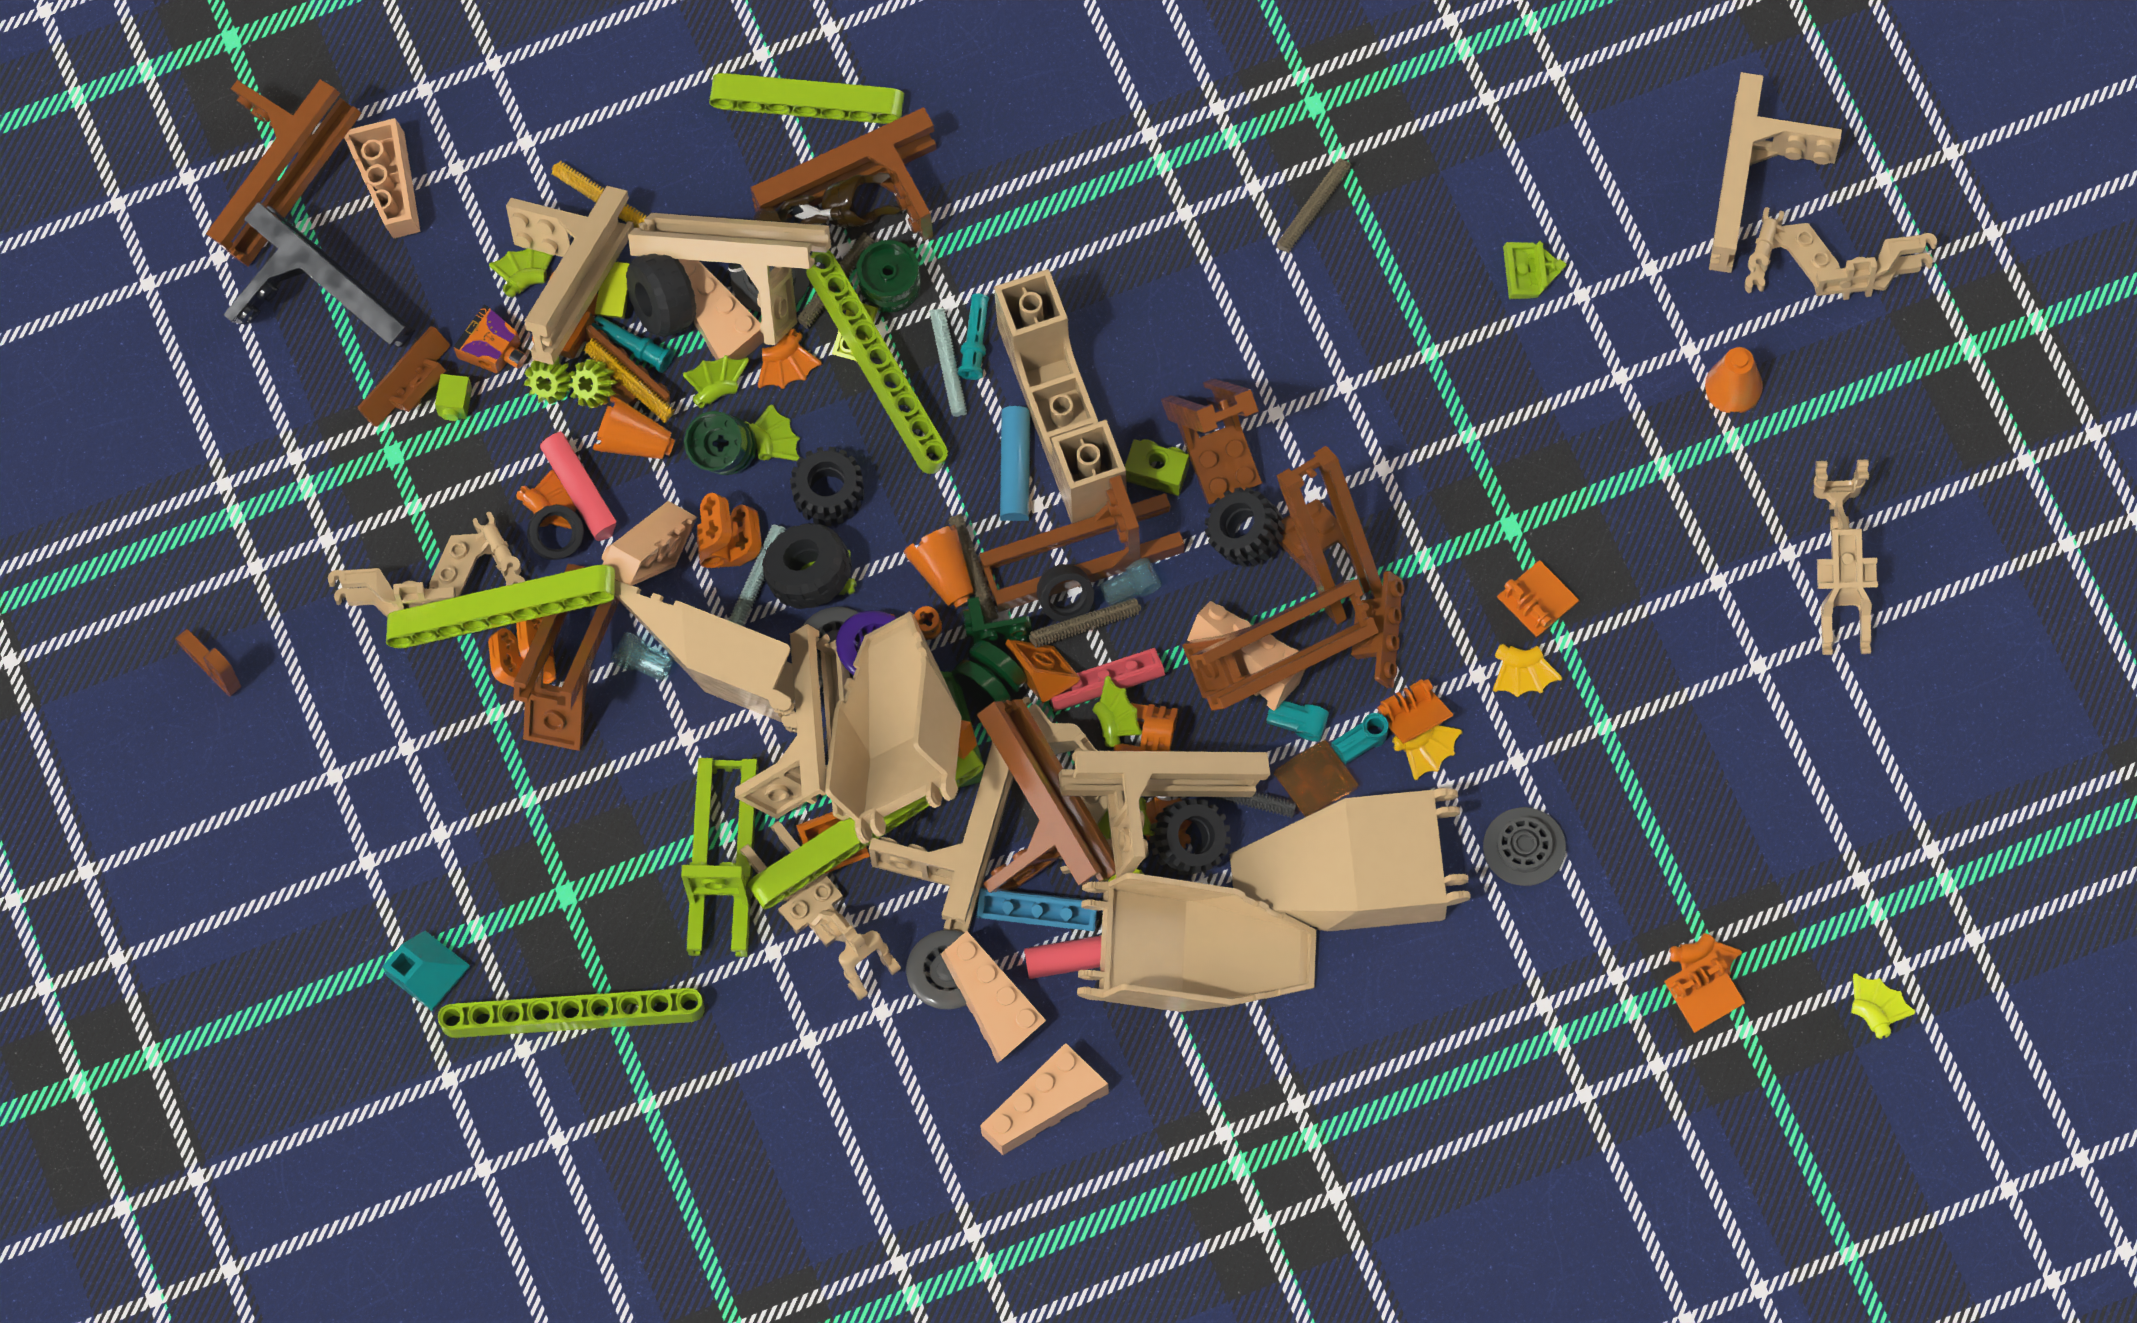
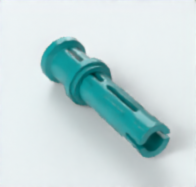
[958,293,989,380]
[592,315,674,373]

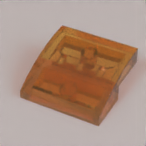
[1274,739,1359,817]

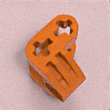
[697,493,762,568]
[488,617,556,687]
[1113,703,1178,751]

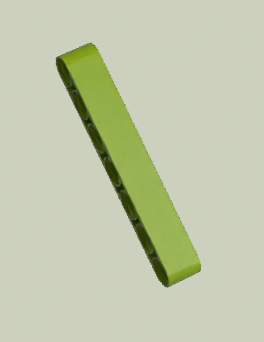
[709,73,904,124]

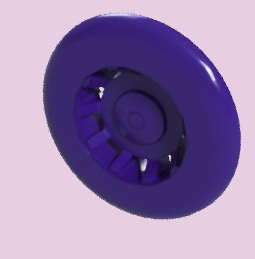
[836,610,897,676]

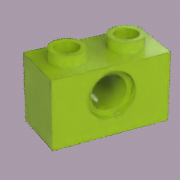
[1125,439,1189,496]

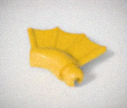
[1493,644,1562,697]
[1392,725,1462,780]

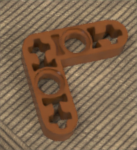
[175,629,241,697]

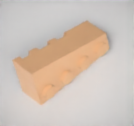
[344,118,421,239]
[679,259,764,360]
[602,501,697,586]
[1187,601,1305,711]
[941,931,1046,1063]
[980,1043,1109,1155]

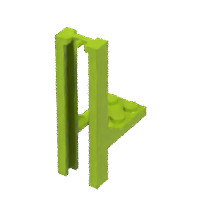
[681,758,758,957]

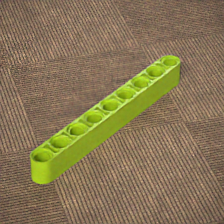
[806,250,948,474]
[386,565,615,648]
[747,750,984,910]
[438,988,705,1038]

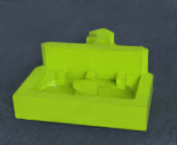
[1503,241,1567,299]

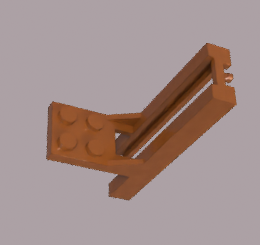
[206,79,362,267]
[750,107,937,241]
[1161,378,1262,505]
[1276,446,1382,625]
[979,475,1184,613]
[513,563,620,751]
[1182,578,1379,710]
[977,699,1116,893]

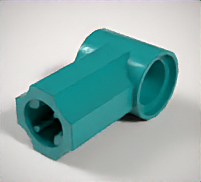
[1266,701,1329,742]
[1331,713,1388,765]

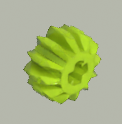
[524,357,572,405]
[567,359,617,408]

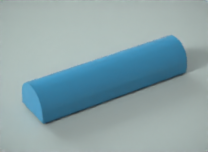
[1000,406,1030,521]
[977,887,1098,931]

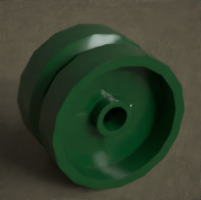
[857,240,921,313]
[952,640,1027,707]

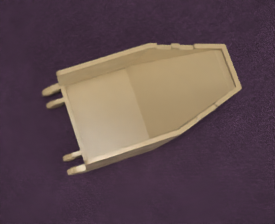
[615,580,797,733]
[825,612,962,844]
[1230,788,1471,932]
[1077,873,1316,1012]

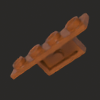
[585,324,670,408]
[358,326,450,427]
[1351,571,1404,689]

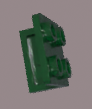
[963,597,1032,648]

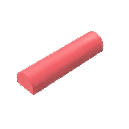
[540,431,617,541]
[1049,648,1165,712]
[1024,935,1102,979]

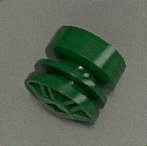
[684,411,757,476]

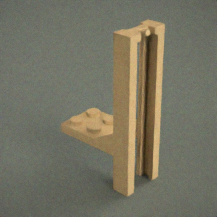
[1709,72,1842,273]
[506,186,634,365]
[628,213,831,345]
[735,624,850,821]
[869,741,1014,933]
[1058,751,1270,878]

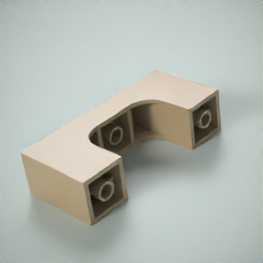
[994,269,1127,523]

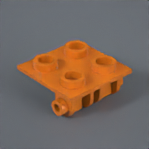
[1497,560,1579,638]
[1377,679,1454,744]
[1664,952,1745,1033]

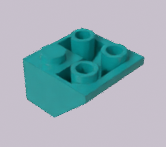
[382,931,470,1012]

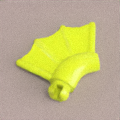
[1851,973,1916,1039]

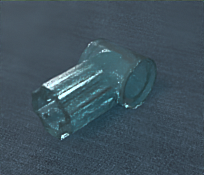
[1100,558,1162,606]
[611,632,673,682]

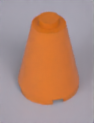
[1705,347,1763,413]
[592,396,675,459]
[903,525,974,609]

